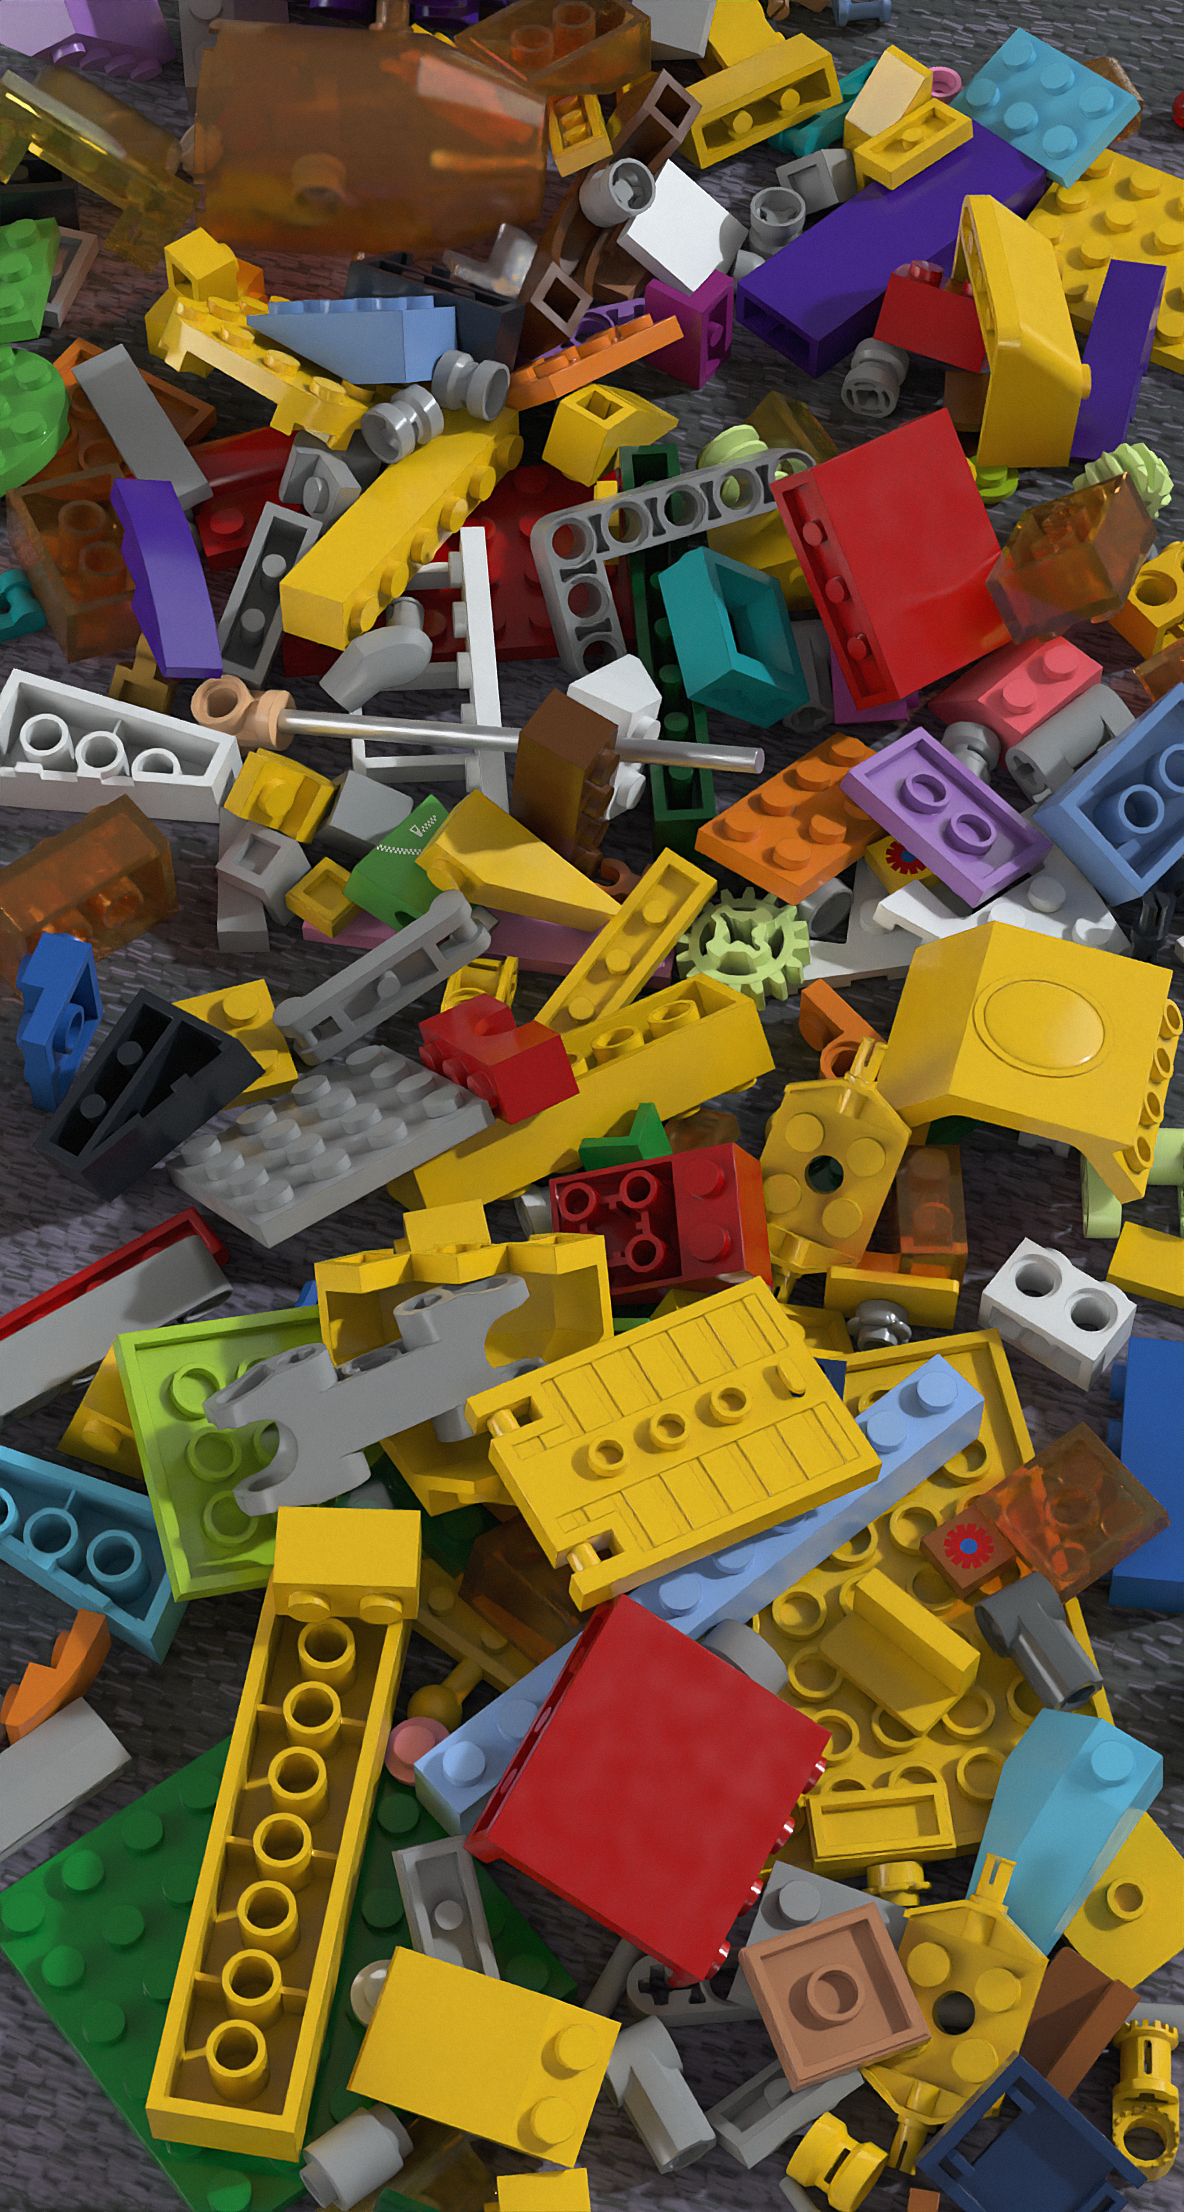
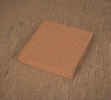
[737,1901,932,2093]

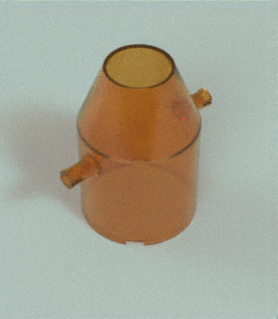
[193,0,550,263]

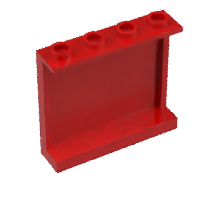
[769,407,1032,711]
[462,1593,833,1988]

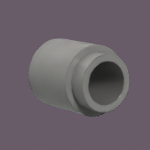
[299,2102,414,2212]

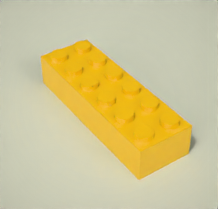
[386,972,776,1211]

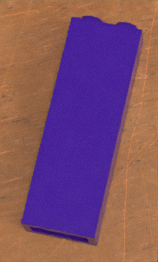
[735,114,1047,379]

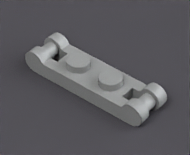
[272,889,492,1066]

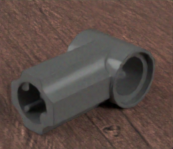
[974,1571,1104,1713]

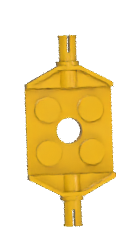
[759,1036,912,1304]
[859,1852,1049,2175]

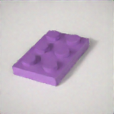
[839,726,1054,909]

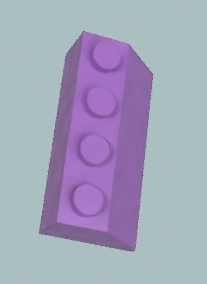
[0,0,178,82]

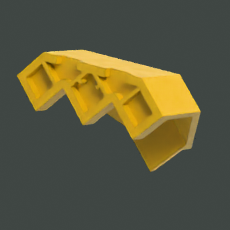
[314,1232,614,1517]

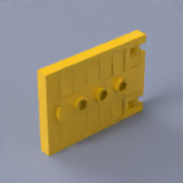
[464,1276,882,1612]

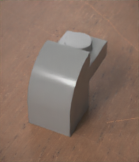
[279,429,382,536]

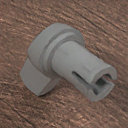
[319,597,432,713]

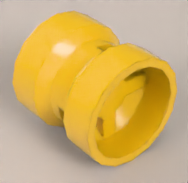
[786,2111,889,2212]

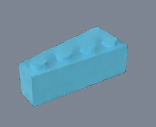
[0,1445,190,1665]

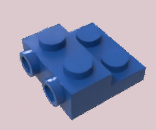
[16,932,103,1113]

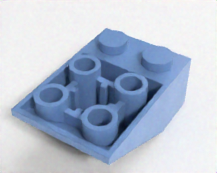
[246,296,457,384]

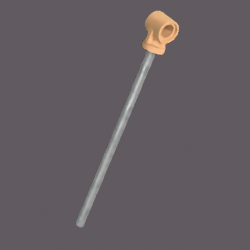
[190,674,765,773]

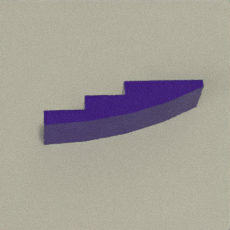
[1069,259,1167,465]
[110,478,224,679]

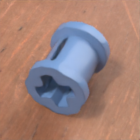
[831,0,892,28]

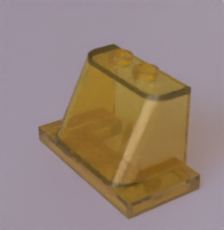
[0,64,203,275]

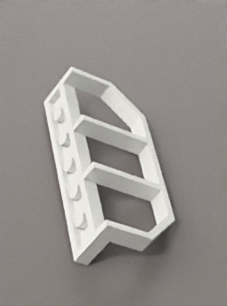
[349,527,509,814]

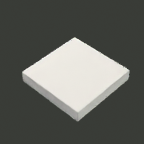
[616,159,749,296]

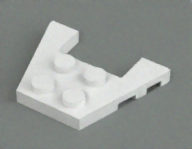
[872,803,1131,957]
[778,855,973,995]

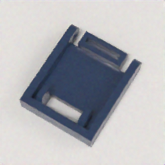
[913,2050,1148,2212]

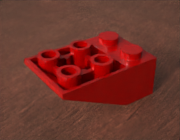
[549,1142,773,1306]

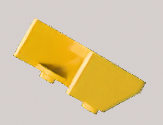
[951,195,1091,468]

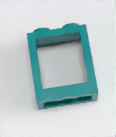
[658,546,810,729]

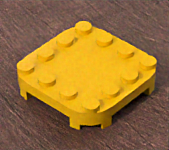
[158,296,431,451]

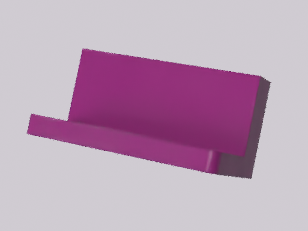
[644,269,734,390]

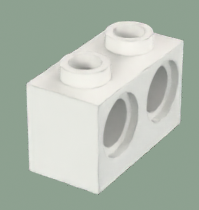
[977,1237,1137,1392]

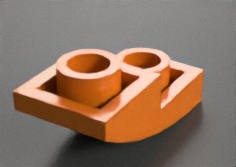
[0,1608,112,1745]

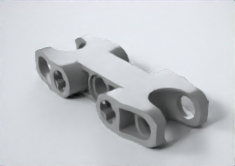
[202,1272,550,1517]

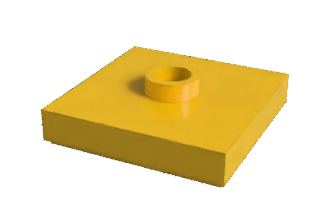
[1061,1811,1184,1989]

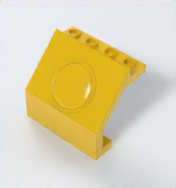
[876,920,1183,1204]

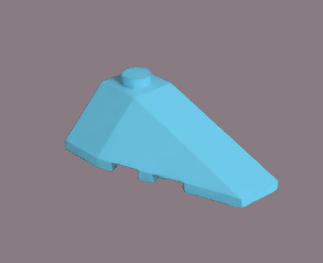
[965,1708,1163,1957]

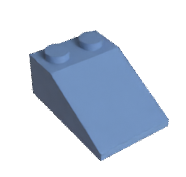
[1031,682,1184,907]

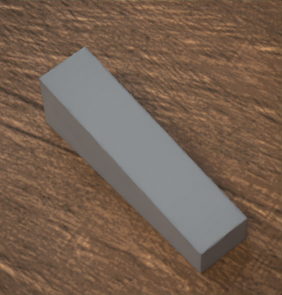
[217,807,270,953]

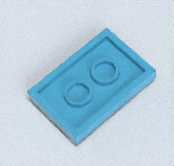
[948,28,1141,190]

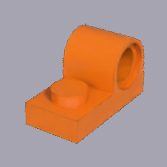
[799,978,887,1082]

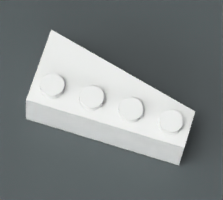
[0,668,243,823]

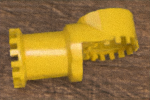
[1111,2019,1180,2182]

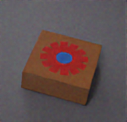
[919,1504,1017,1600]

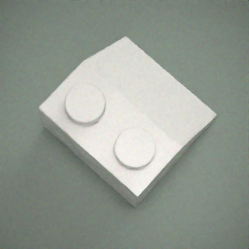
[567,654,662,820]

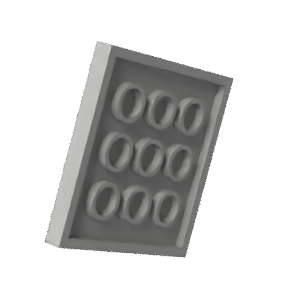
[165,1045,496,1248]

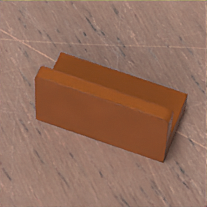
[1019,1947,1142,2100]

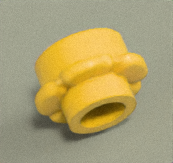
[861,1861,932,1909]

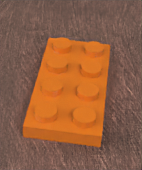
[694,731,891,906]

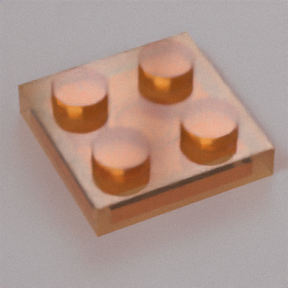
[975,1421,1171,1605]

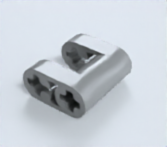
[1005,683,1136,806]

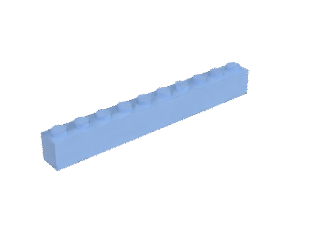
[413,1354,985,1838]

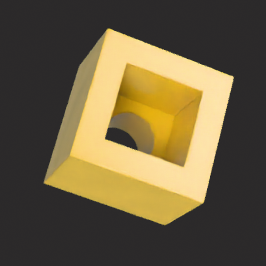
[164,227,239,302]

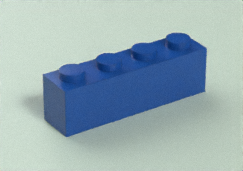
[1096,1337,1184,1613]

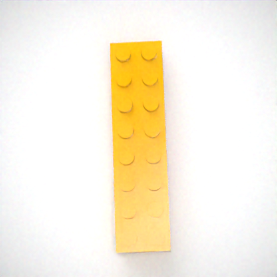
[145,1569,412,2163]

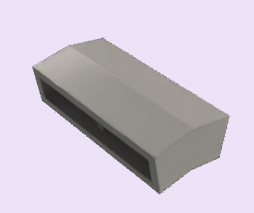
[0,1696,132,1864]

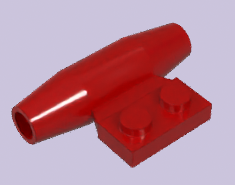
[124,425,323,573]

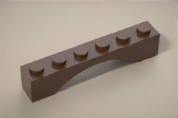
[507,69,702,361]

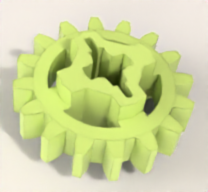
[675,887,811,1011]

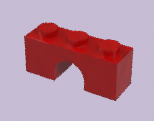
[418,993,580,1126]

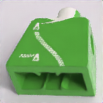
[342,794,500,935]

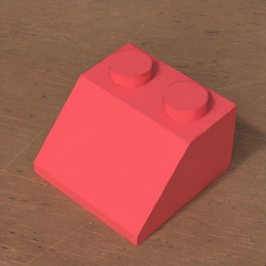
[928,634,1103,771]

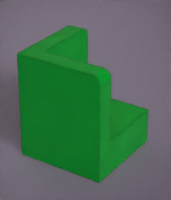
[578,1102,673,1172]

